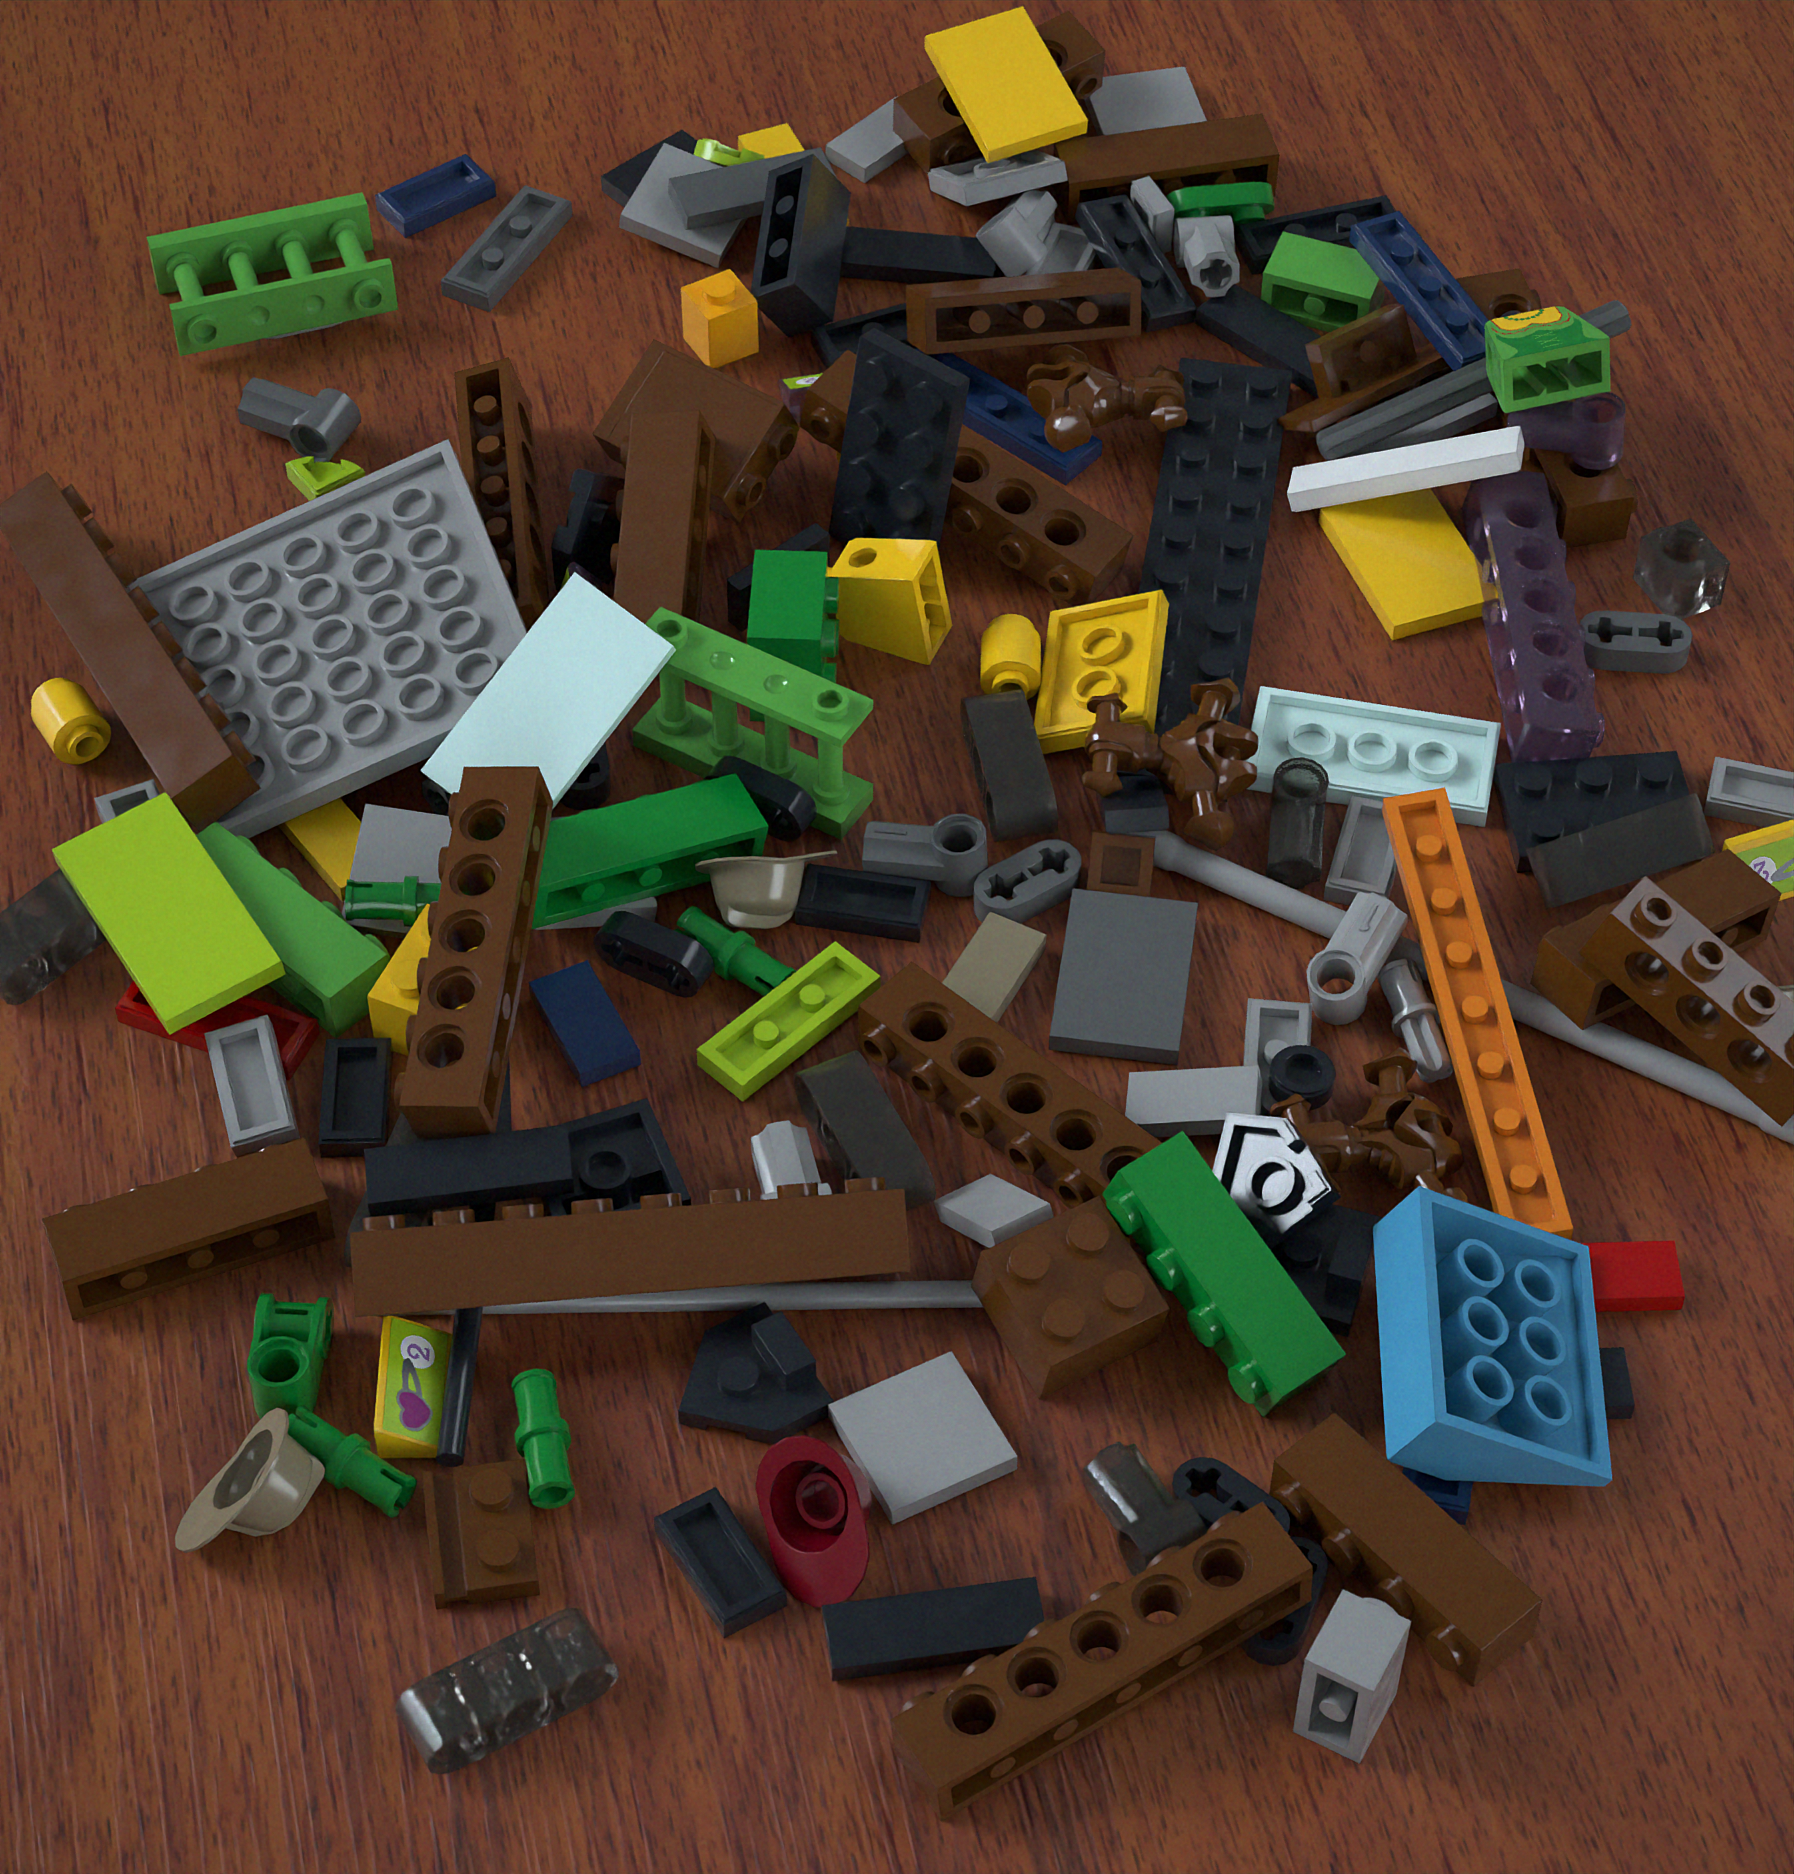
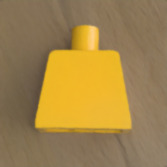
[828,538,952,665]

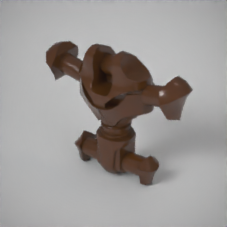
[1027,343,1188,453]
[1082,678,1259,851]
[1270,1047,1468,1203]

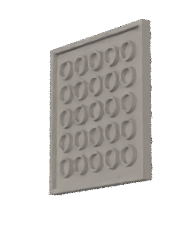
[129,439,528,838]

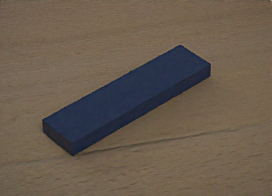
[1349,211,1489,371]
[916,348,1102,486]

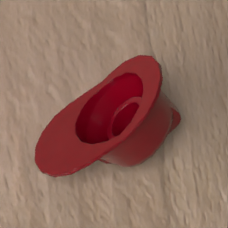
[755,1435,872,1608]

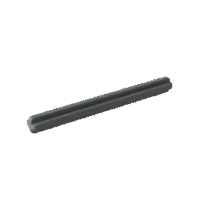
[1316,300,1631,461]

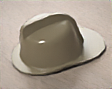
[695,851,837,930]
[175,1407,325,1553]

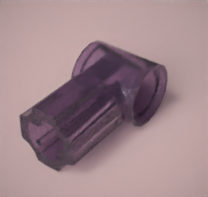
[1507,392,1625,469]

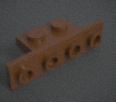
[1277,304,1453,437]

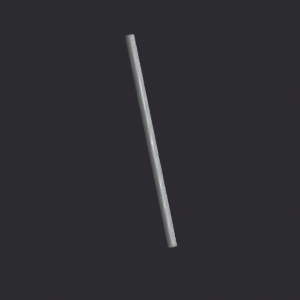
[379,1280,983,1316]

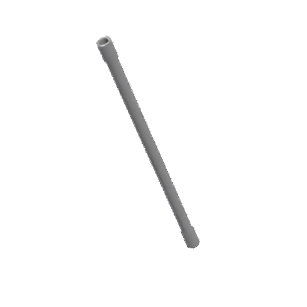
[1127,830,1794,1145]

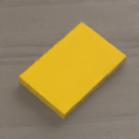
[925,6,1088,163]
[1318,488,1502,641]
[1032,590,1169,755]

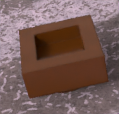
[1087,830,1156,897]

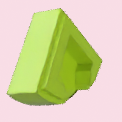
[693,138,765,167]
[285,456,366,501]

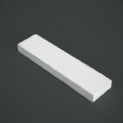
[1287,425,1524,512]

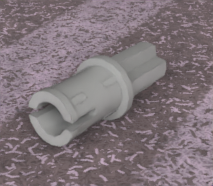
[1377,959,1453,1083]

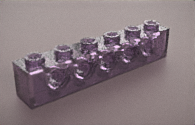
[1461,471,1605,763]

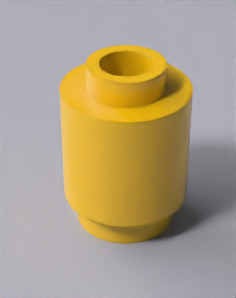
[980,614,1041,704]
[31,678,111,765]

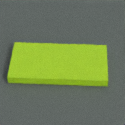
[52,792,285,1035]

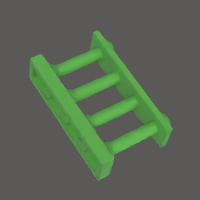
[147,193,398,356]
[632,607,873,840]

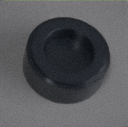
[1268,1045,1336,1111]

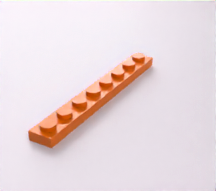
[1382,787,1574,1240]

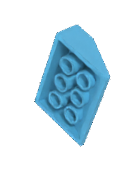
[1373,1186,1612,1487]

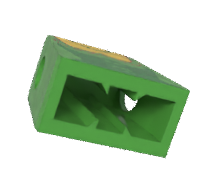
[1485,306,1611,414]

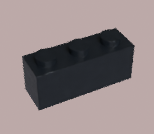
[750,154,851,338]

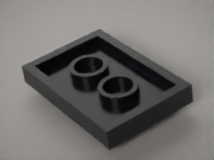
[1493,751,1704,873]

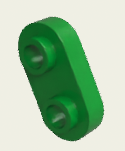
[1166,182,1275,226]

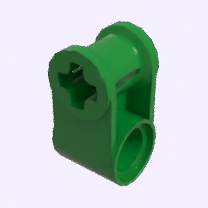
[247,1293,334,1420]

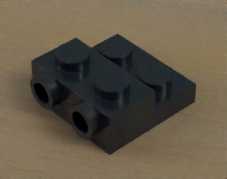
[540,1098,692,1217]

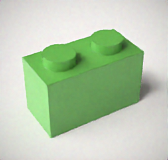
[1261,231,1385,332]

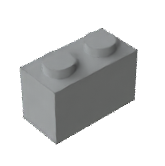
[1293,1590,1411,1764]

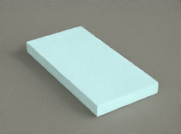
[420,572,676,810]
[1245,686,1501,827]

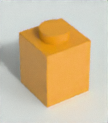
[681,269,759,369]

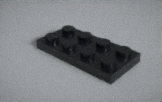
[828,328,970,552]

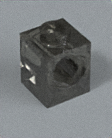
[1633,518,1731,620]

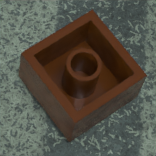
[971,1196,1170,1399]

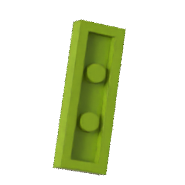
[697,941,881,1101]

